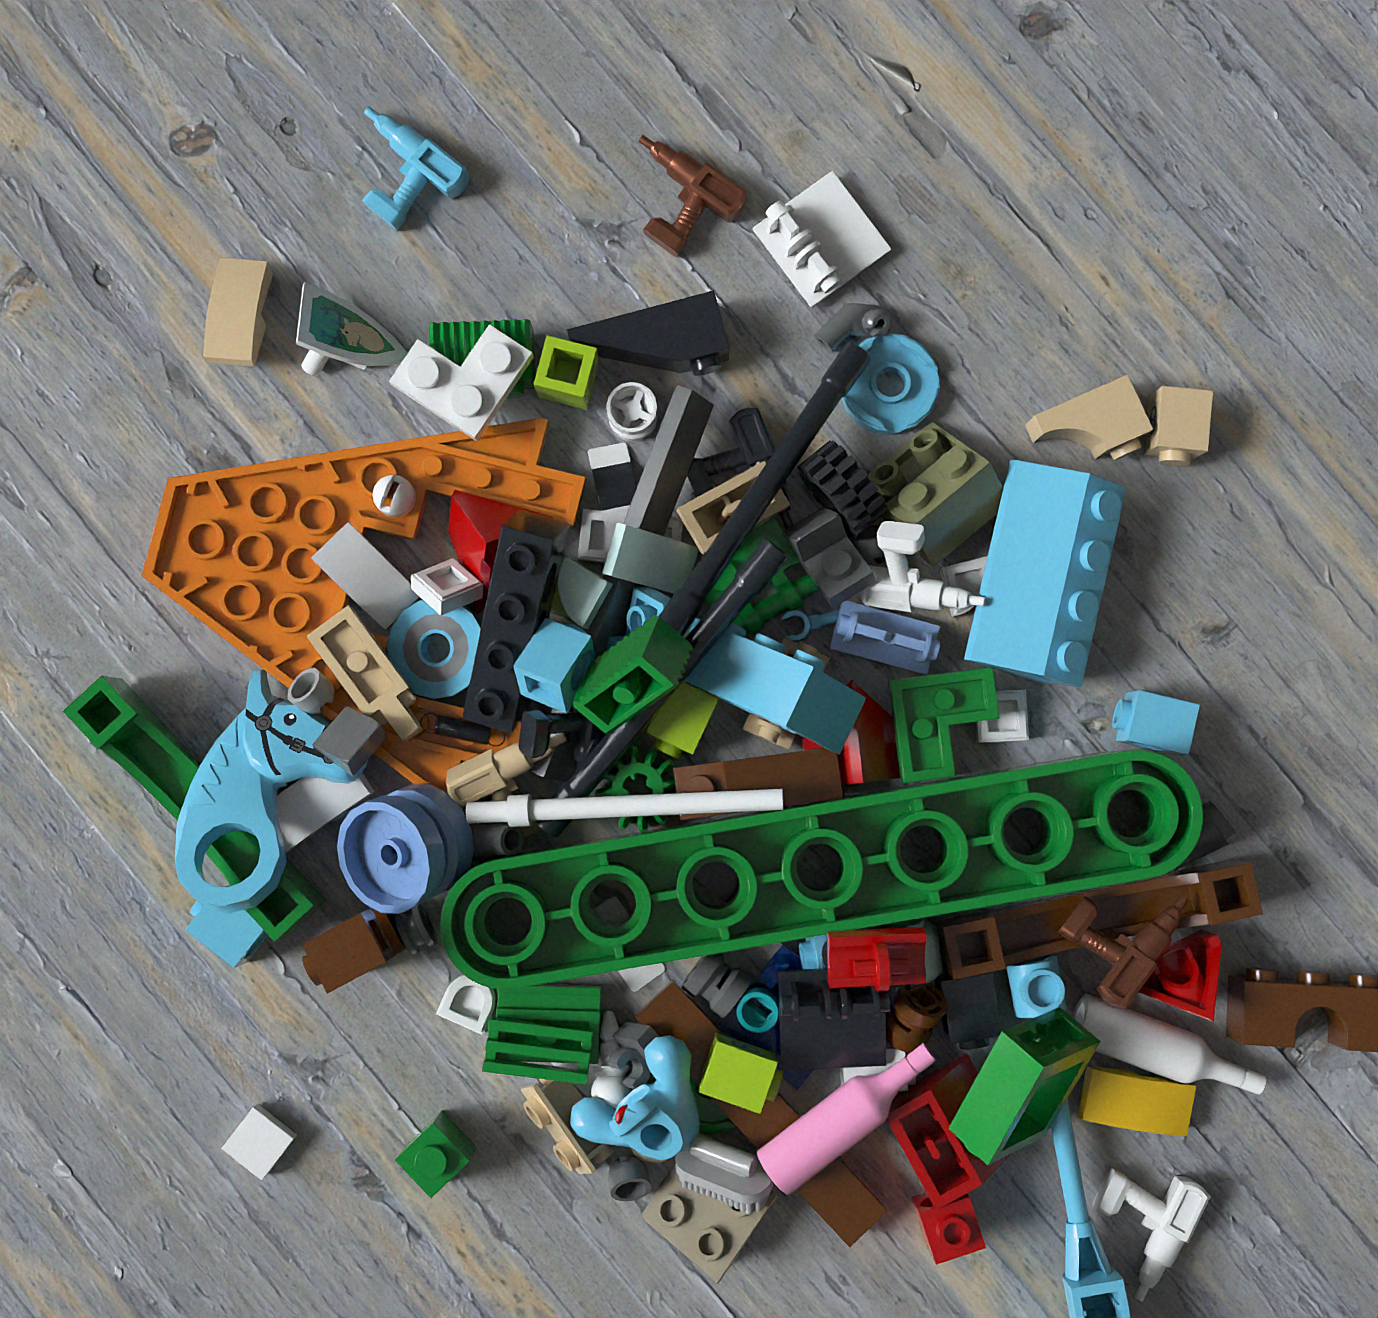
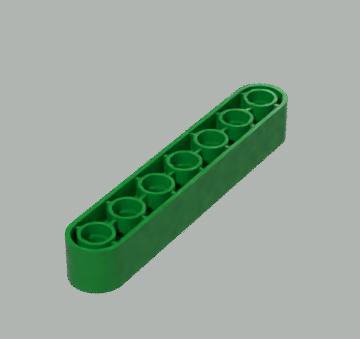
[440,750,1203,989]

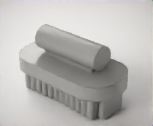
[675,1134,773,1215]

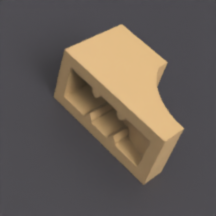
[1025,374,1153,460]

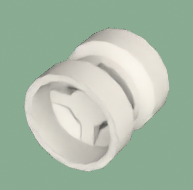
[606,382,658,442]

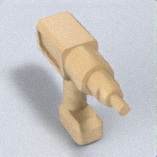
[446,733,567,837]

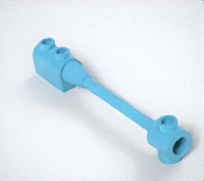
[1006,955,1131,1318]

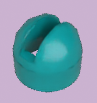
[737,987,779,1033]

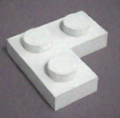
[389,325,534,441]

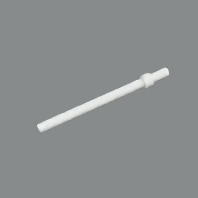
[466,789,783,827]

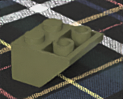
[867,421,1003,567]

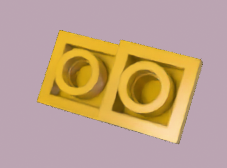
[1077,1066,1196,1137]

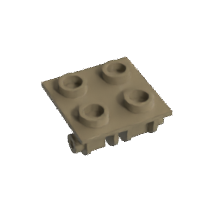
[641,1133,778,1284]

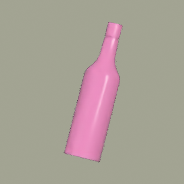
[757,1043,937,1195]

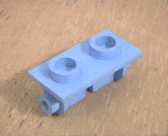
[829,600,940,675]

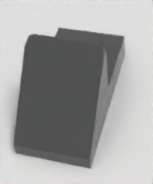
[783,507,876,609]

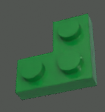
[888,667,1000,783]

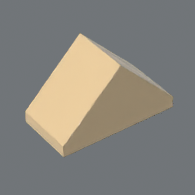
[676,461,790,555]

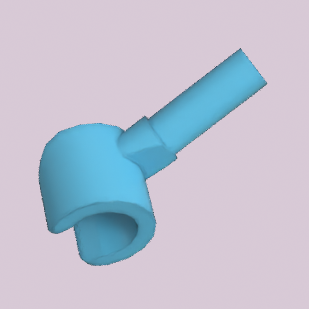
[781,609,840,642]

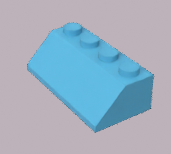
[964,460,1126,687]

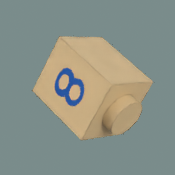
[1143,386,1213,466]

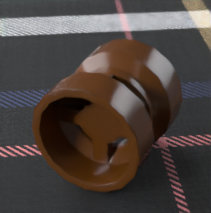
[886,983,948,1053]

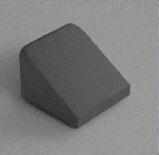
[312,706,387,776]

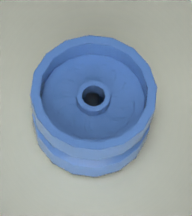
[337,784,474,914]

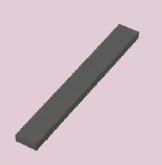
[529,385,714,782]

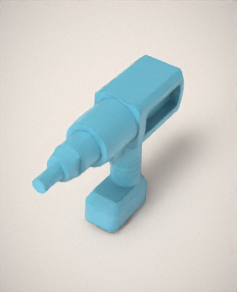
[362,106,470,231]

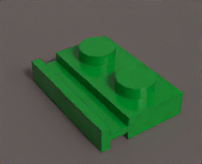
[496,984,602,1064]

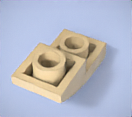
[203,257,273,367]

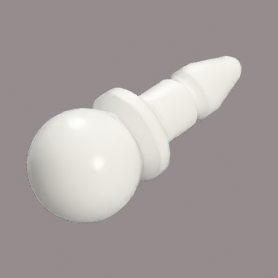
[591,1010,632,1109]

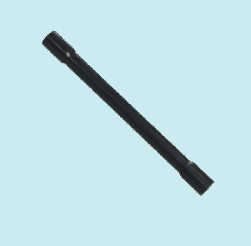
[659,343,870,636]
[535,537,790,838]

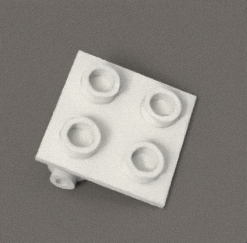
[752,171,891,308]

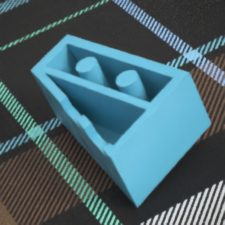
[684,618,866,754]

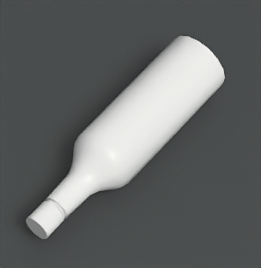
[1072,993,1266,1095]

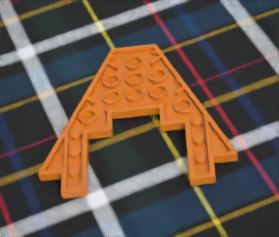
[141,418,587,793]

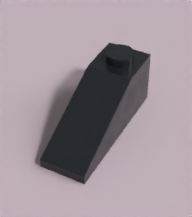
[566,290,730,376]

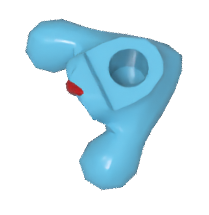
[570,1035,699,1160]

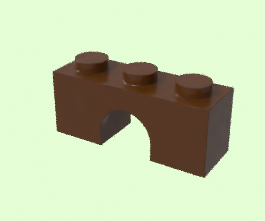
[302,908,407,994]
[1226,967,1378,1052]

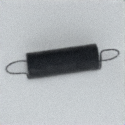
[420,713,505,747]

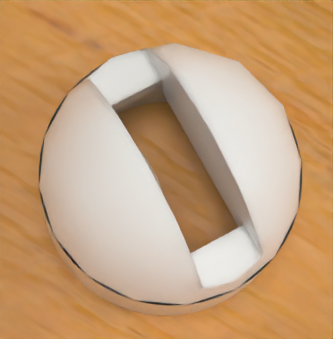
[373,475,416,517]

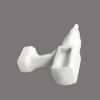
[858,521,986,612]
[1092,1167,1211,1302]

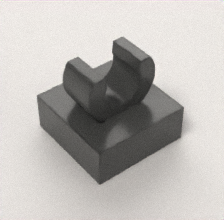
[607,1022,659,1089]

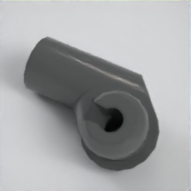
[814,303,891,353]

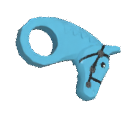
[175,670,368,914]

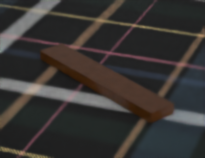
[635,979,887,1248]

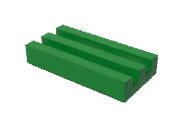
[482,1016,594,1085]

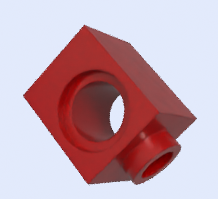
[911,1193,986,1265]

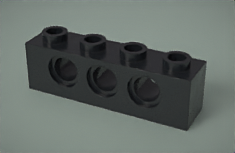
[462,510,570,733]

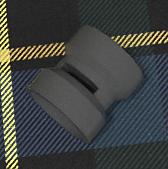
[681,953,752,1019]

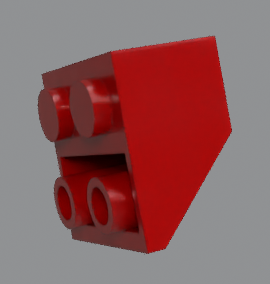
[886,1053,1012,1210]

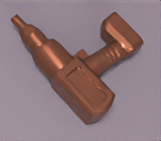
[638,135,747,258]
[1058,894,1189,1009]

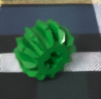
[595,745,676,832]

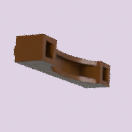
[934,859,1263,980]

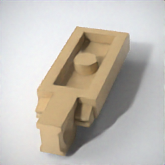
[307,605,424,742]

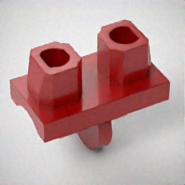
[827,926,927,992]

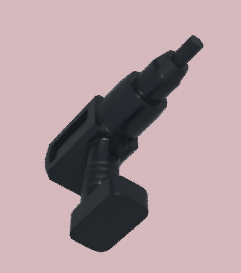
[687,408,794,529]
[518,708,607,771]

